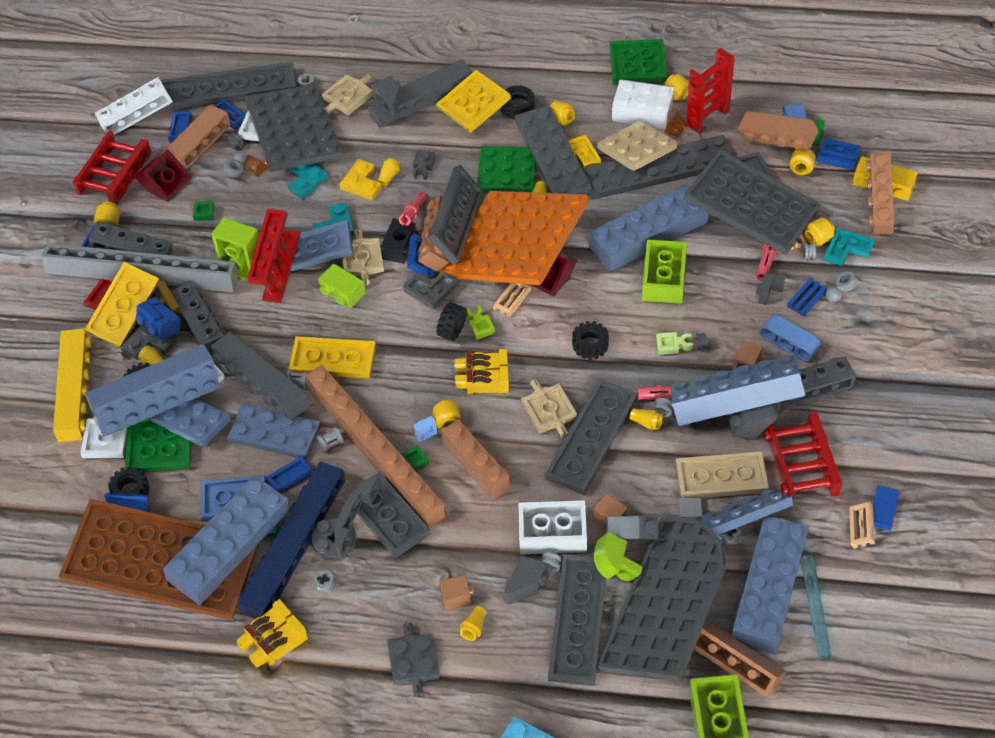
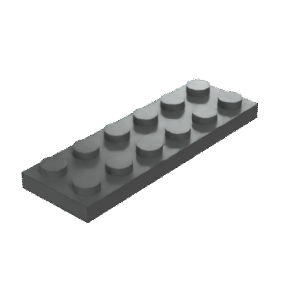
[515,105,592,194]
[428,164,483,264]
[545,379,638,495]
[548,555,606,686]

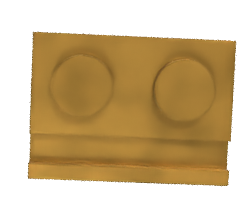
[156,280,185,326]

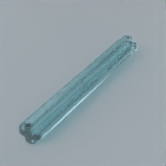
[801,555,832,660]

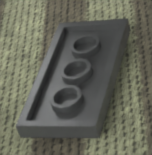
[344,472,431,559]

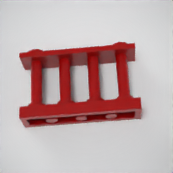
[686,48,735,134]
[73,130,152,205]
[247,209,301,303]
[763,412,842,500]

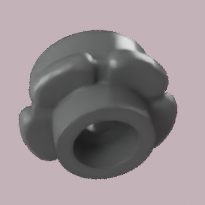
[227,133,244,150]
[694,332,710,352]

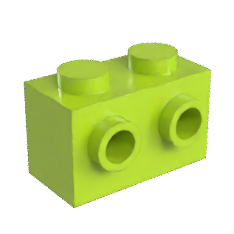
[318,264,366,309]

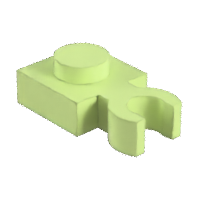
[656,332,693,355]

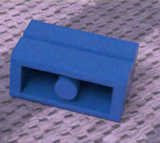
[135,297,180,341]

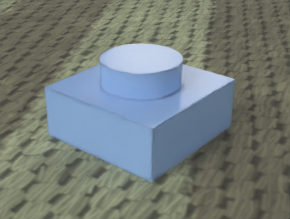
[413,416,437,442]

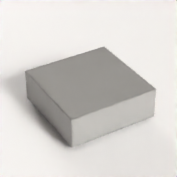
[679,498,702,520]

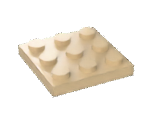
[597,121,677,171]

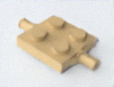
[322,74,373,115]
[342,229,384,285]
[521,379,577,438]

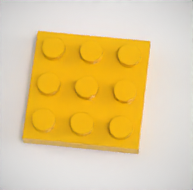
[436,70,511,133]

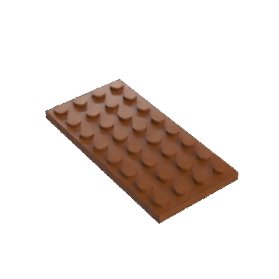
[59,498,259,621]

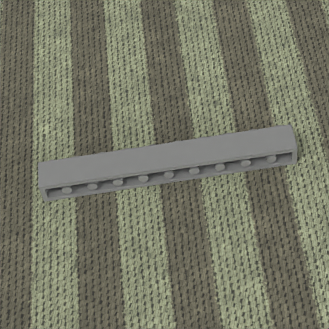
[41,243,239,292]

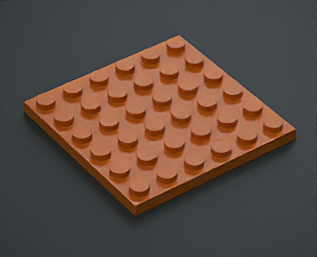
[439,191,590,285]

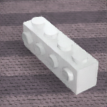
[95,77,173,135]

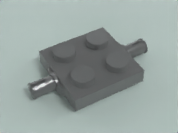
[387,622,439,697]

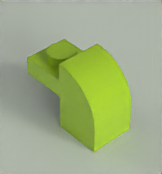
[594,532,643,582]

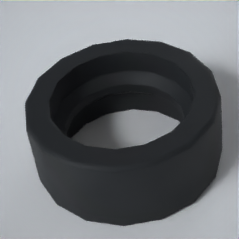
[501,85,535,120]

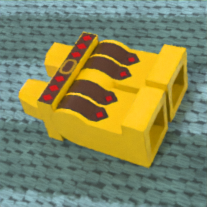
[455,349,509,394]
[236,599,308,668]

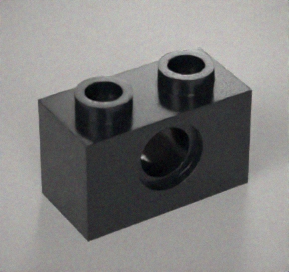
[380,218,418,264]

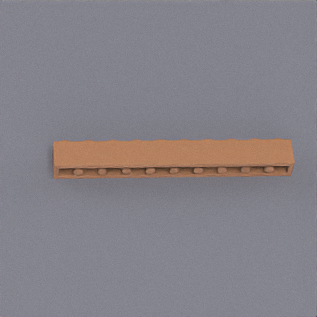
[305,365,446,528]

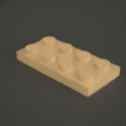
[675,452,769,498]

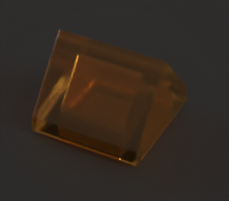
[664,111,687,137]
[244,154,268,177]

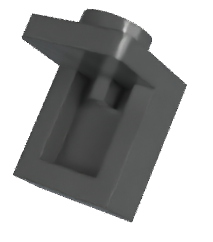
[756,273,785,305]

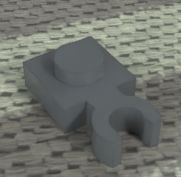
[413,150,435,180]

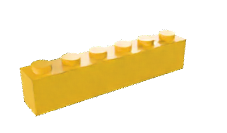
[53,328,92,442]

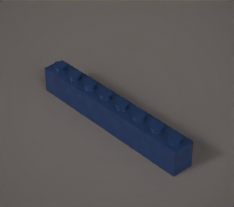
[238,461,346,619]

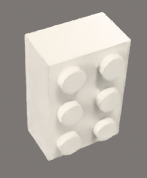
[612,80,674,129]
[518,500,587,555]

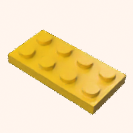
[85,262,160,348]
[288,336,376,379]

